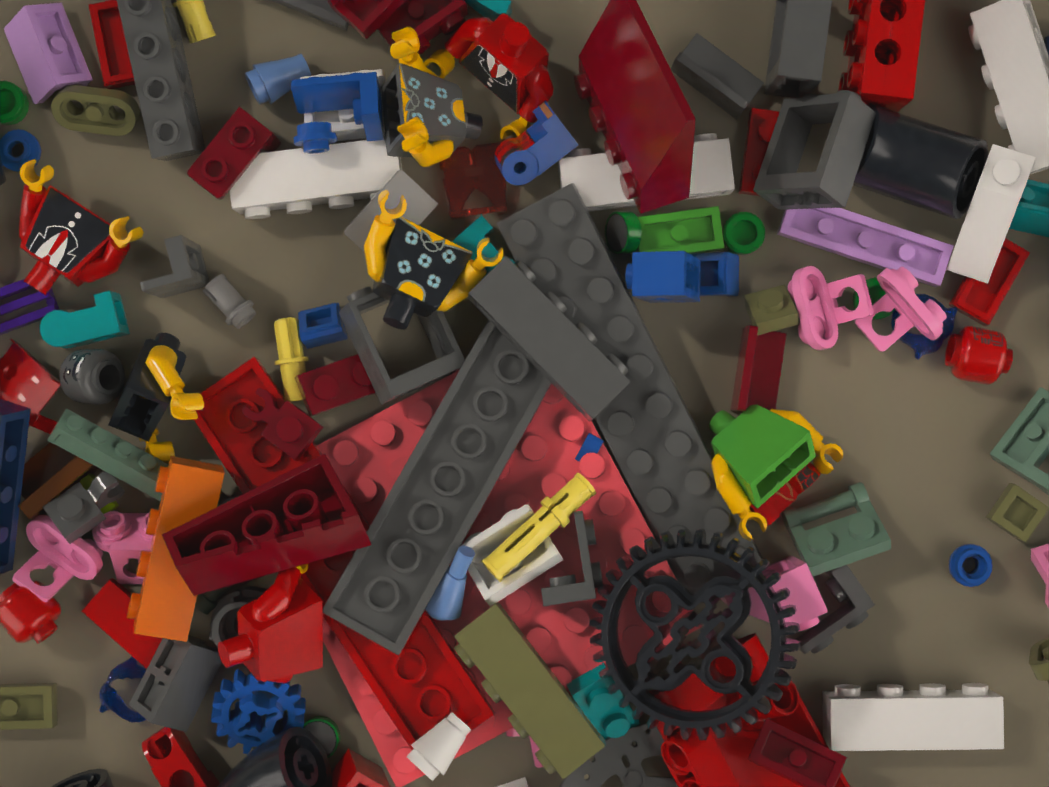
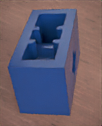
[625,251,700,303]

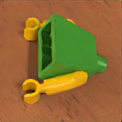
[709,405,843,541]

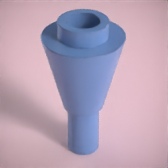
[426,545,475,621]

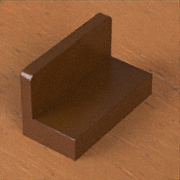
[18,443,99,519]

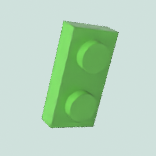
[638,206,725,254]

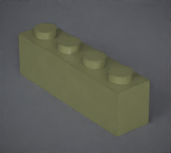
[454,602,605,779]

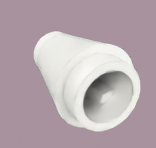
[407,712,471,781]

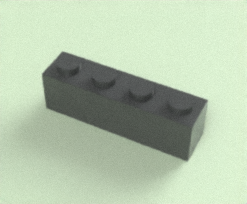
[468,256,630,422]

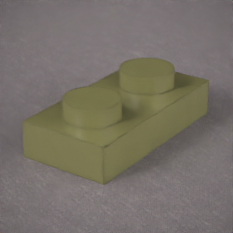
[0,683,58,730]

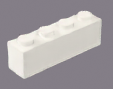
[968,0,1049,174]
[558,133,735,212]
[230,138,402,219]
[822,683,1004,751]

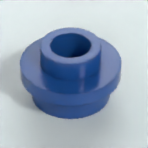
[293,122,337,154]
[0,129,41,172]
[949,544,993,587]

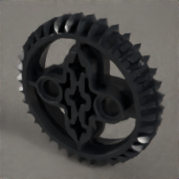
[590,529,800,740]

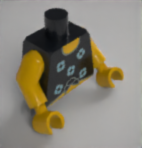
[364,190,503,330]
[108,333,204,464]

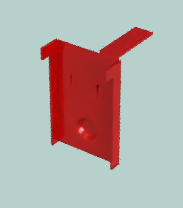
[0,339,61,434]

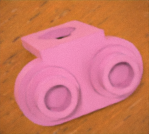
[787,266,874,350]
[855,266,947,352]
[92,511,153,584]
[12,515,103,602]

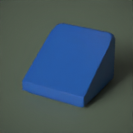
[691,252,739,296]

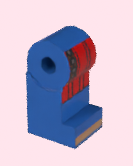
[495,101,578,186]

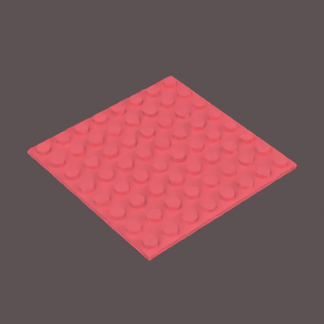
[317,370,702,787]

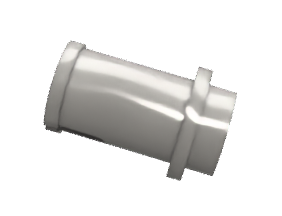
[203,274,256,329]

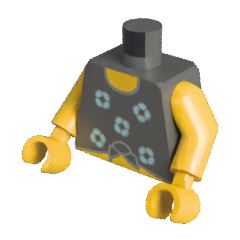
[381,27,483,167]

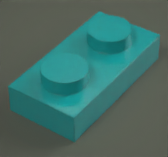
[567,663,641,740]

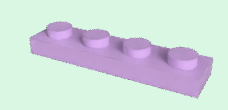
[777,208,954,287]

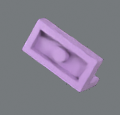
[4,3,93,104]

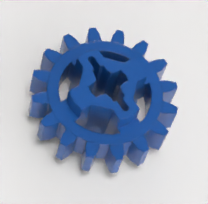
[211,669,306,754]

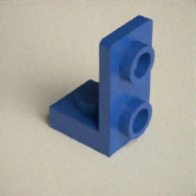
[291,72,384,141]

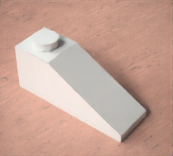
[946,144,1036,284]

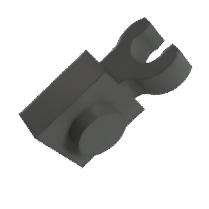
[43,471,125,544]

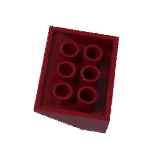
[574,0,696,214]

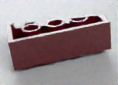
[162,454,372,596]

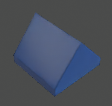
[298,302,348,349]

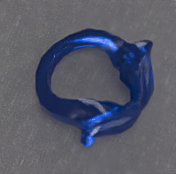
[891,294,958,360]
[99,656,147,723]

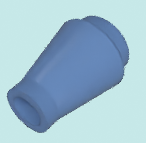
[245,54,311,105]

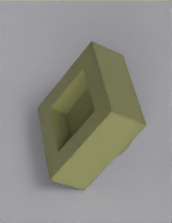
[744,284,799,335]
[986,483,1049,543]

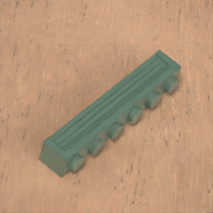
[47,408,169,501]

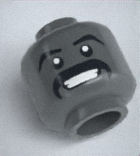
[59,349,125,405]

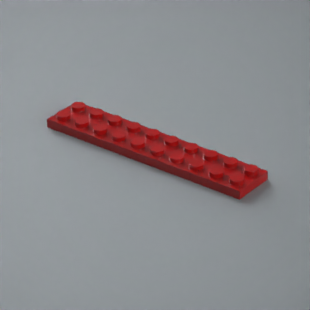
[193,356,495,750]

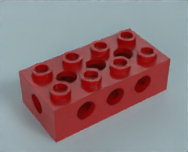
[838,0,925,112]

